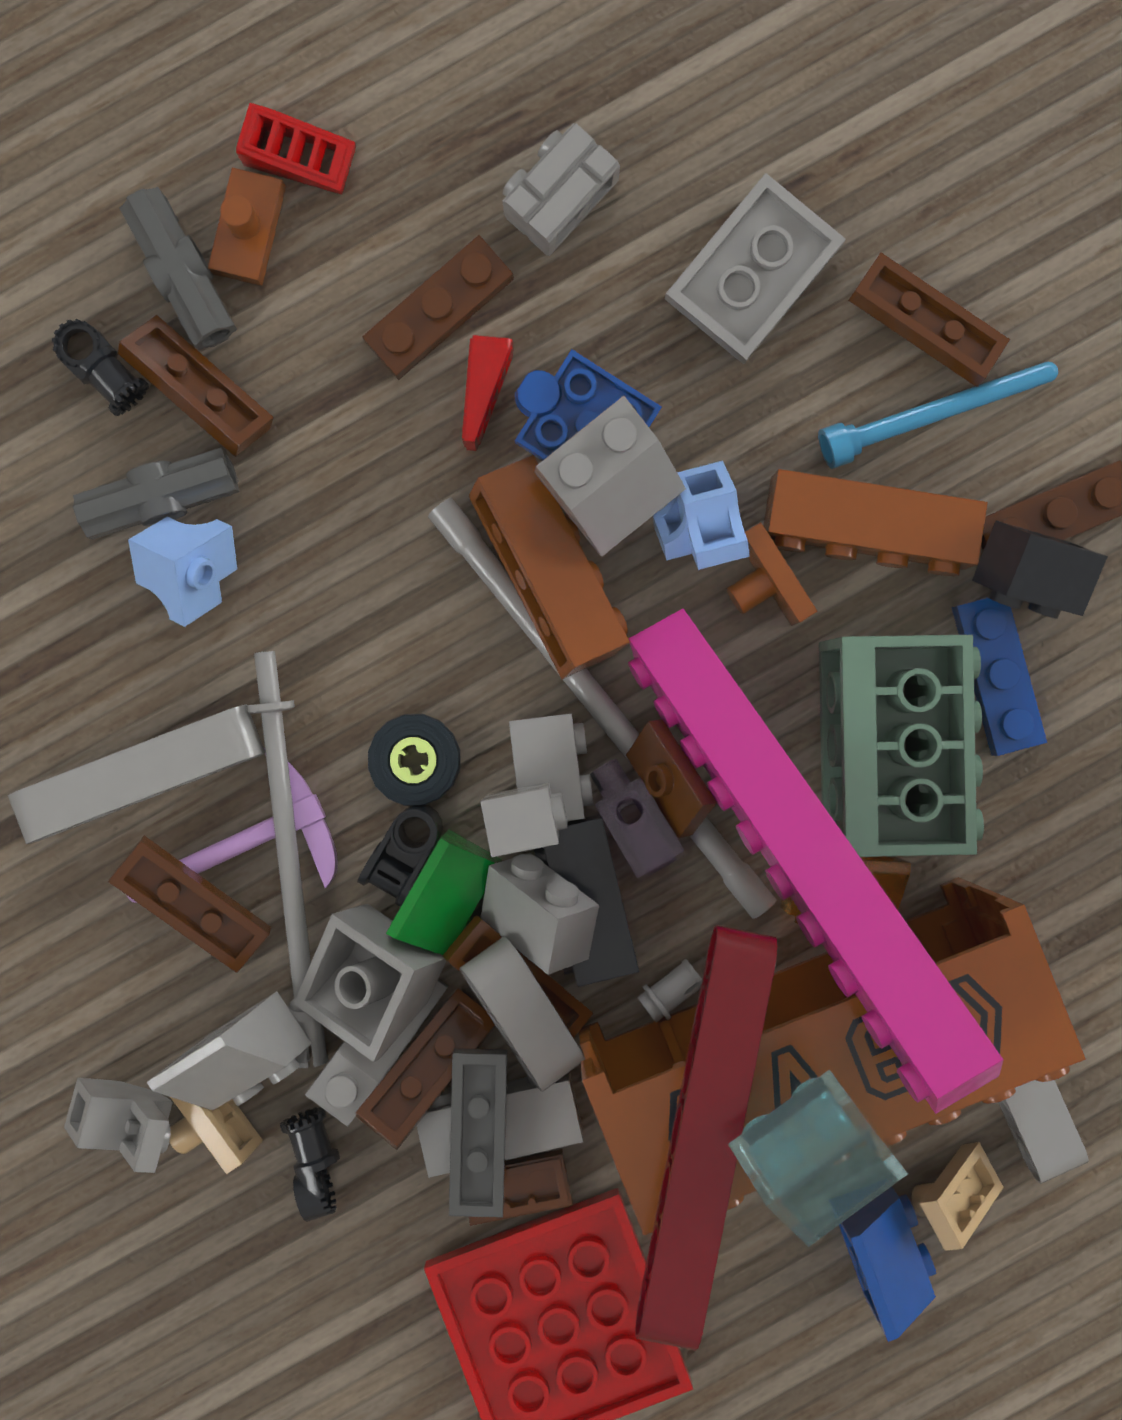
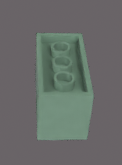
[819,635,984,857]

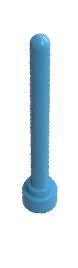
[818,362,1058,469]

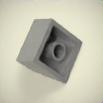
[534,396,686,557]
[293,904,446,1062]
[147,991,312,1111]

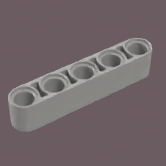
[8,704,265,844]

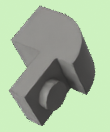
[64,1078,173,1173]

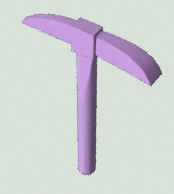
[127,748,338,903]

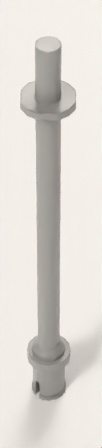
[247,651,329,1068]

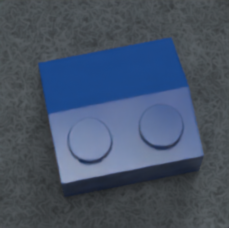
[830,1180,937,1342]

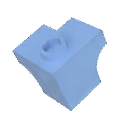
[652,461,750,570]
[128,516,237,627]

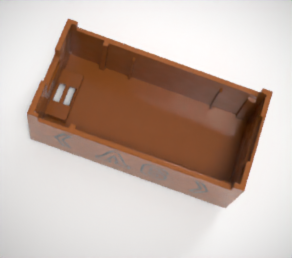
[579,877,1086,1235]

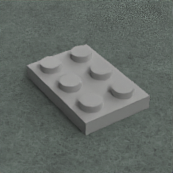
[665,173,846,365]

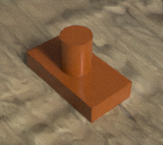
[208,167,286,286]
[726,522,818,626]

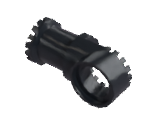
[52,319,149,416]
[280,1107,340,1222]

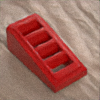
[236,103,356,195]
[462,335,514,451]

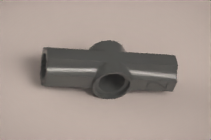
[119,187,237,350]
[73,447,240,540]

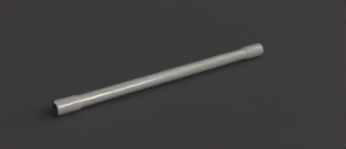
[428,497,777,919]

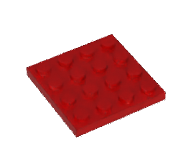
[424,1188,694,1420]

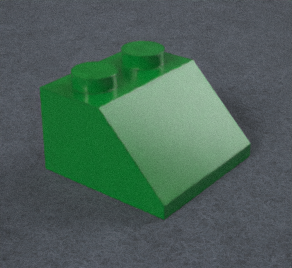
[386,829,502,955]

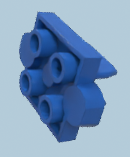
[515,349,662,461]

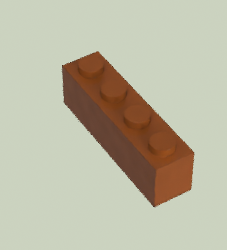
[469,455,630,680]
[763,469,988,577]

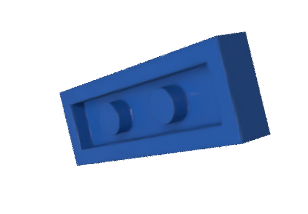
[951,597,1047,756]

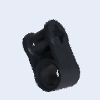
[357,805,443,907]

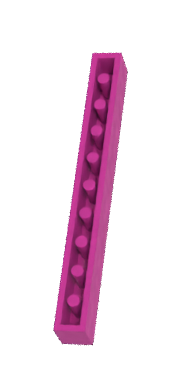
[628,609,1004,1114]

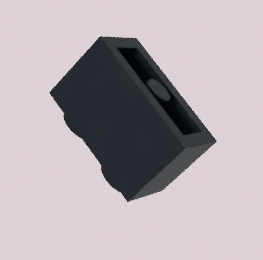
[972,520,1108,619]

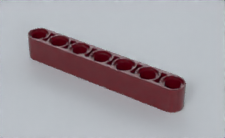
[635,925,777,1350]

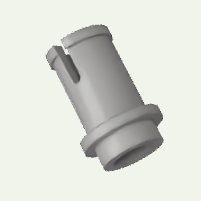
[637,959,702,1023]

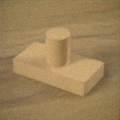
[170,1097,263,1174]
[912,1142,1004,1251]

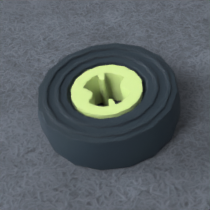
[368,714,460,806]

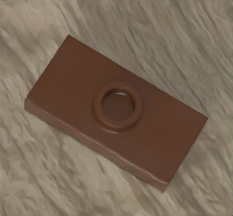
[626,719,717,838]
[468,1149,572,1226]

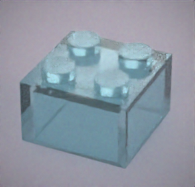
[728,1069,908,1247]

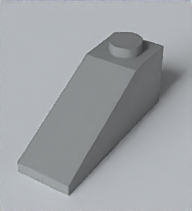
[305,979,448,1127]

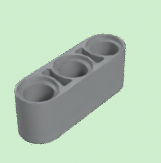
[460,936,585,1092]
[998,1080,1089,1184]

